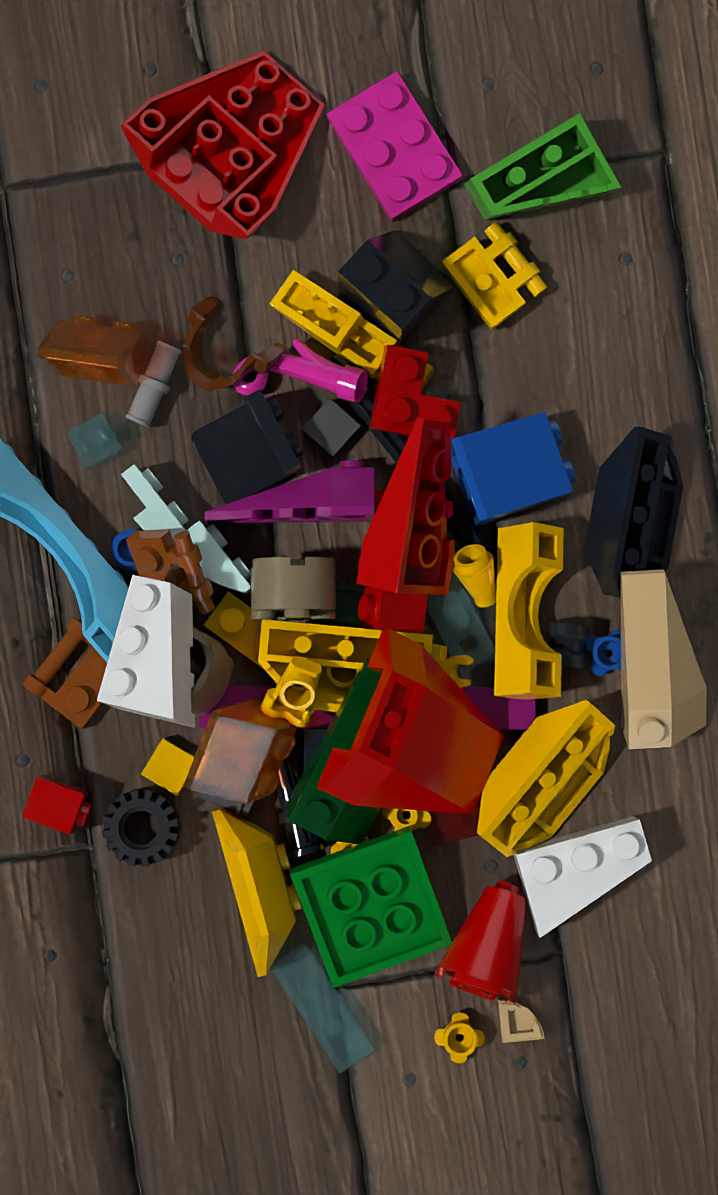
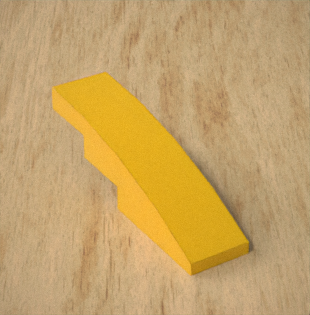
[269,270,435,389]

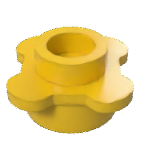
[382,808,432,832]
[434,1012,485,1064]

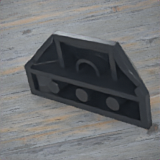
[584,427,683,599]

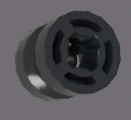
[547,621,590,670]

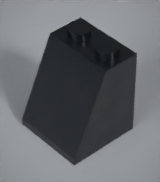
[338,230,456,346]

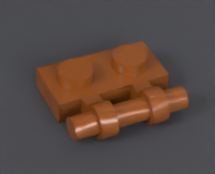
[126,530,215,614]

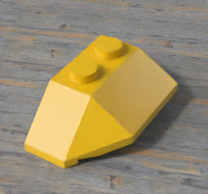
[258,619,433,712]
[477,700,615,857]
[212,807,302,977]

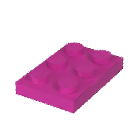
[326,71,463,223]

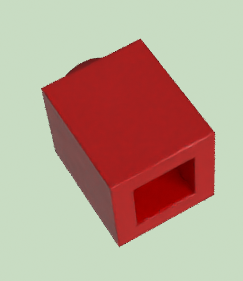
[358,587,428,634]
[22,775,93,835]

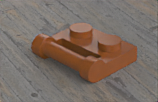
[22,617,107,729]

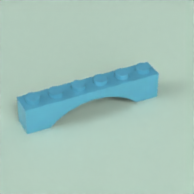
[0,438,129,662]

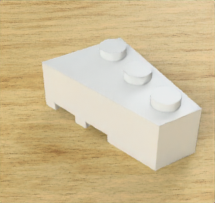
[97,575,195,728]
[514,816,652,938]

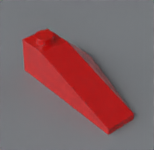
[356,418,455,595]

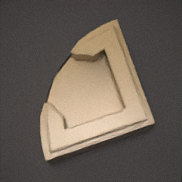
[497,998,545,1043]

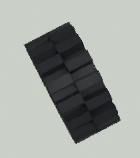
[102,788,181,867]

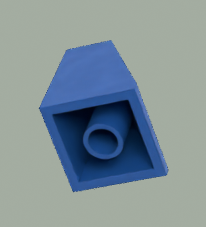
[450,412,576,527]

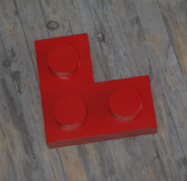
[369,344,461,441]

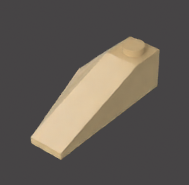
[621,569,707,749]

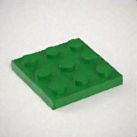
[289,826,452,988]

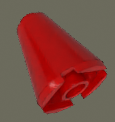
[434,881,527,1005]

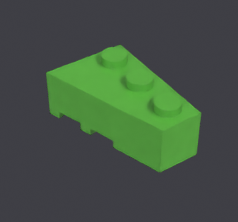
[464,113,622,220]

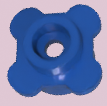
[585,630,621,676]

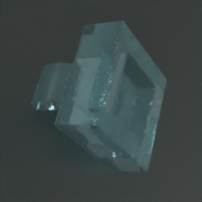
[66,412,124,470]

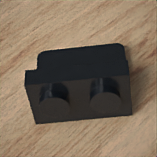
[191,389,304,504]

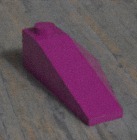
[205,460,375,524]

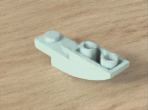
[121,464,251,594]

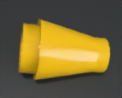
[453,544,496,608]

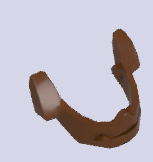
[182,296,285,391]

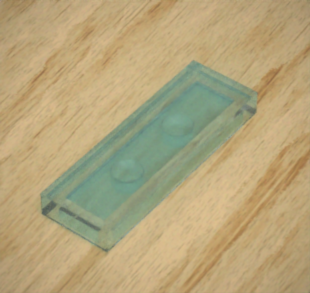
[270,942,375,1073]

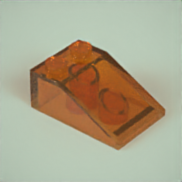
[37,315,147,388]

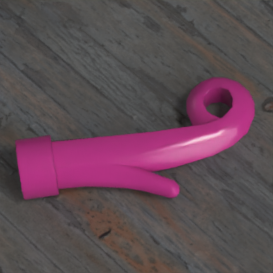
[233,338,368,403]

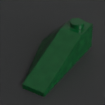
[286,658,382,844]

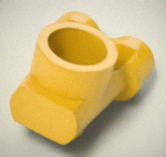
[260,656,322,727]

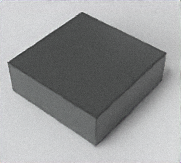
[302,398,361,458]

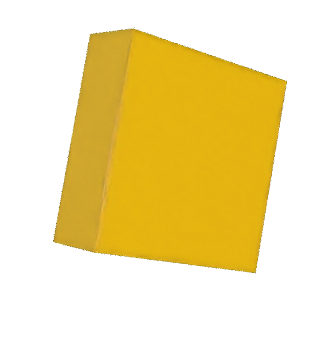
[141,738,200,796]

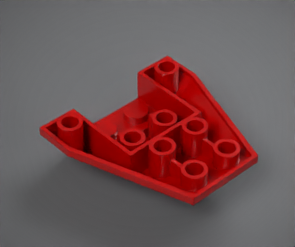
[121,50,325,240]
[317,627,504,814]

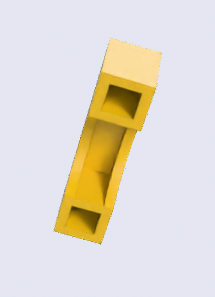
[494,522,564,700]

